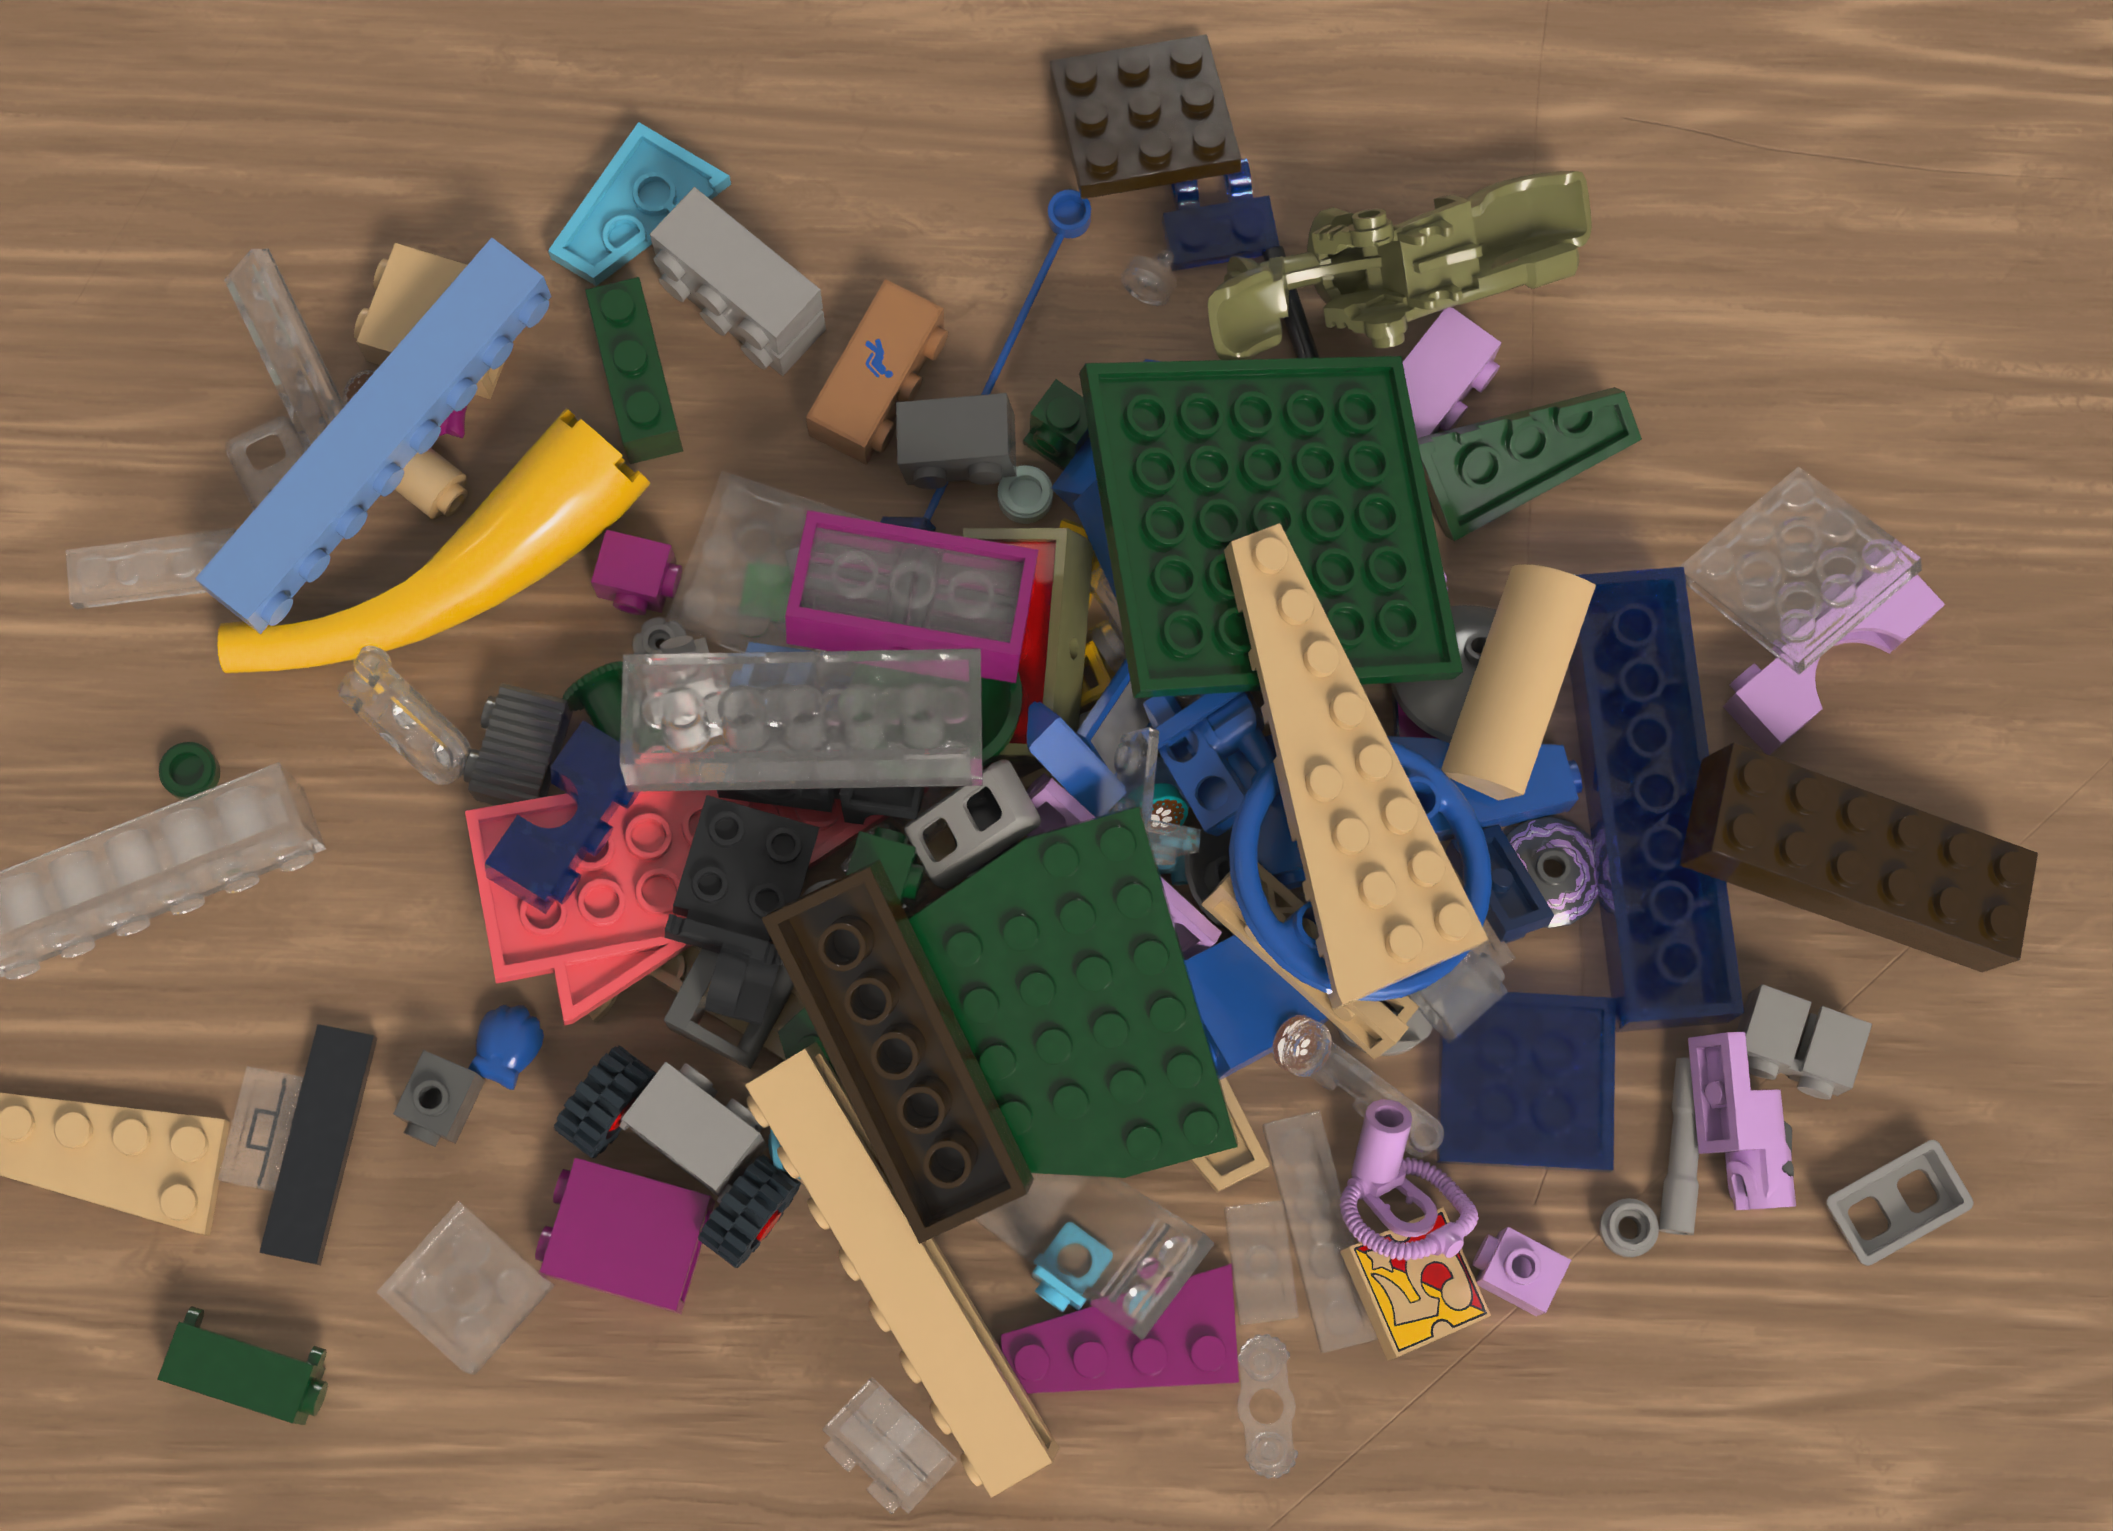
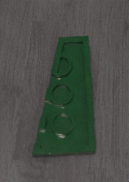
[1417,387,1642,541]

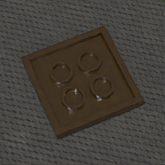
[1050,34,1242,200]

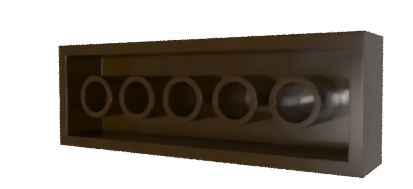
[1679,743,2038,972]
[762,859,1034,1244]

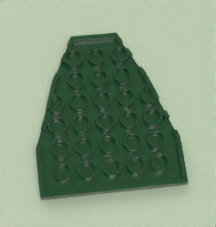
[778,805,1238,1178]

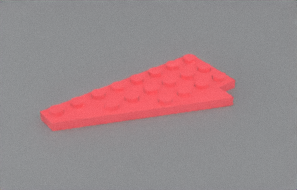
[465,766,930,1025]

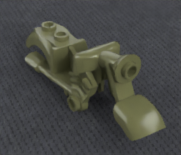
[1207,171,1592,360]

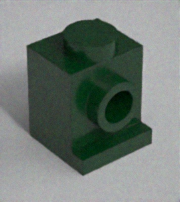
[1023,379,1089,471]

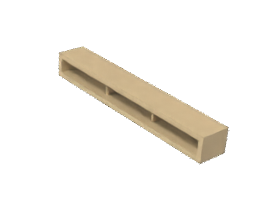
[745,1042,1059,1498]

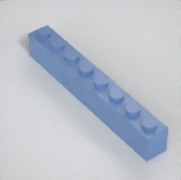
[195,238,552,634]

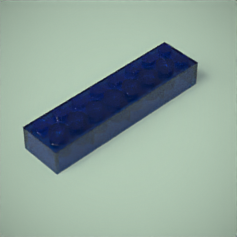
[1569,567,1744,1032]

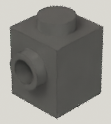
[393,1050,485,1147]

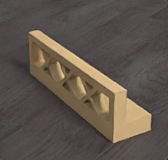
[1201,863,1419,1060]

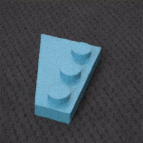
[548,122,731,286]

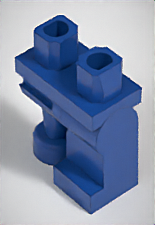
[1143,691,1281,837]

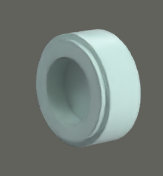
[998,465,1053,524]

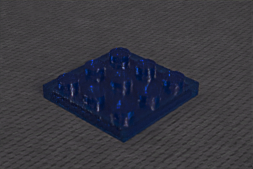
[1436,988,1616,1173]

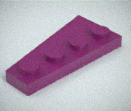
[1001,1264,1239,1394]

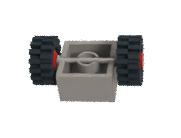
[554,1045,801,1268]

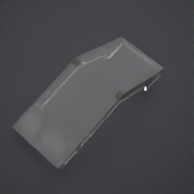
[974,1173,1215,1340]

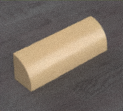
[1441,564,1596,801]

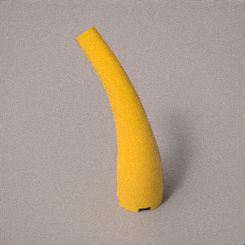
[217,408,650,673]

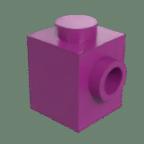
[591,529,682,615]

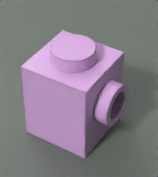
[1472,1227,1571,1316]

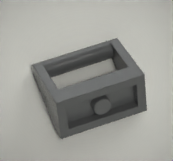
[664,949,794,1069]

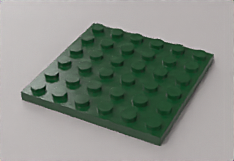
[1079,356,1463,698]

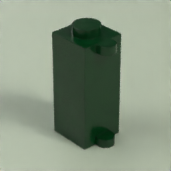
[157,1306,328,1425]

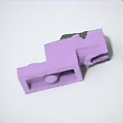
[1688,1032,1796,1210]

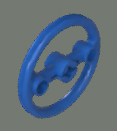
[1229,740,1492,1001]

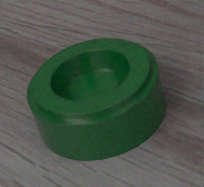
[159,742,220,801]

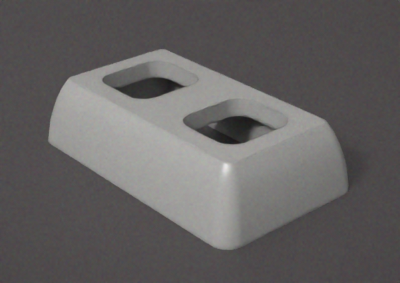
[904,759,1041,889]
[1826,1140,1974,1266]

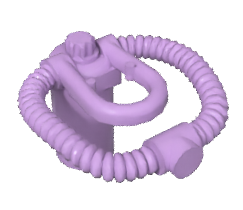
[1339,1099,1479,1261]

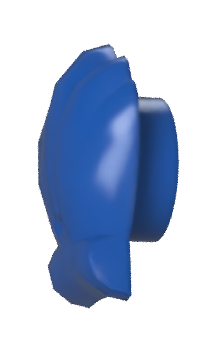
[468,1005,544,1090]

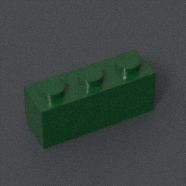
[585,277,683,464]

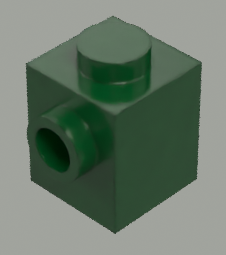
[846,828,924,907]

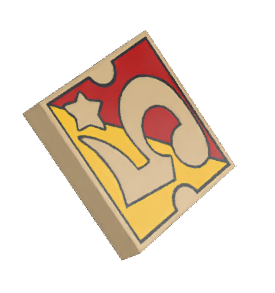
[1340,1207,1491,1361]

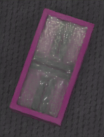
[785,510,1038,683]

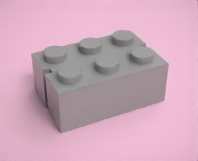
[650,187,826,376]

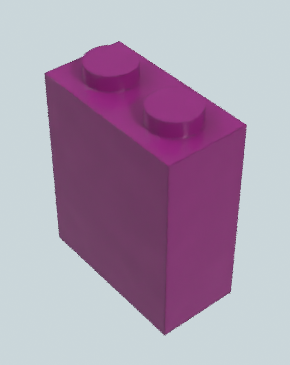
[535,1158,715,1314]

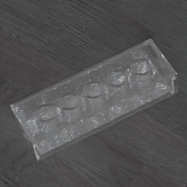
[620,649,983,792]
[0,762,326,980]

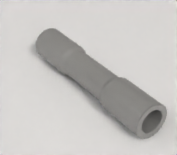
[1659,1058,1699,1235]

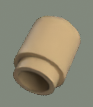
[395,448,468,519]

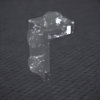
[1109,727,1201,865]

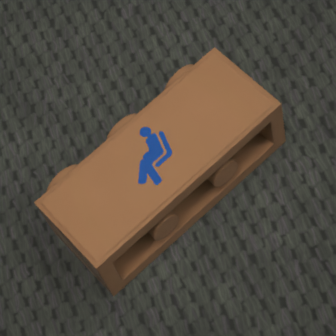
[806,279,949,465]

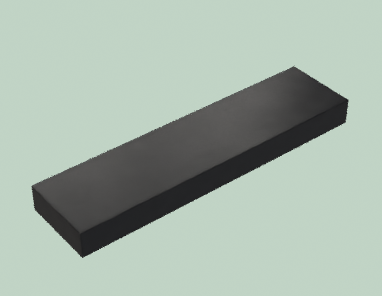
[259,1024,378,1266]

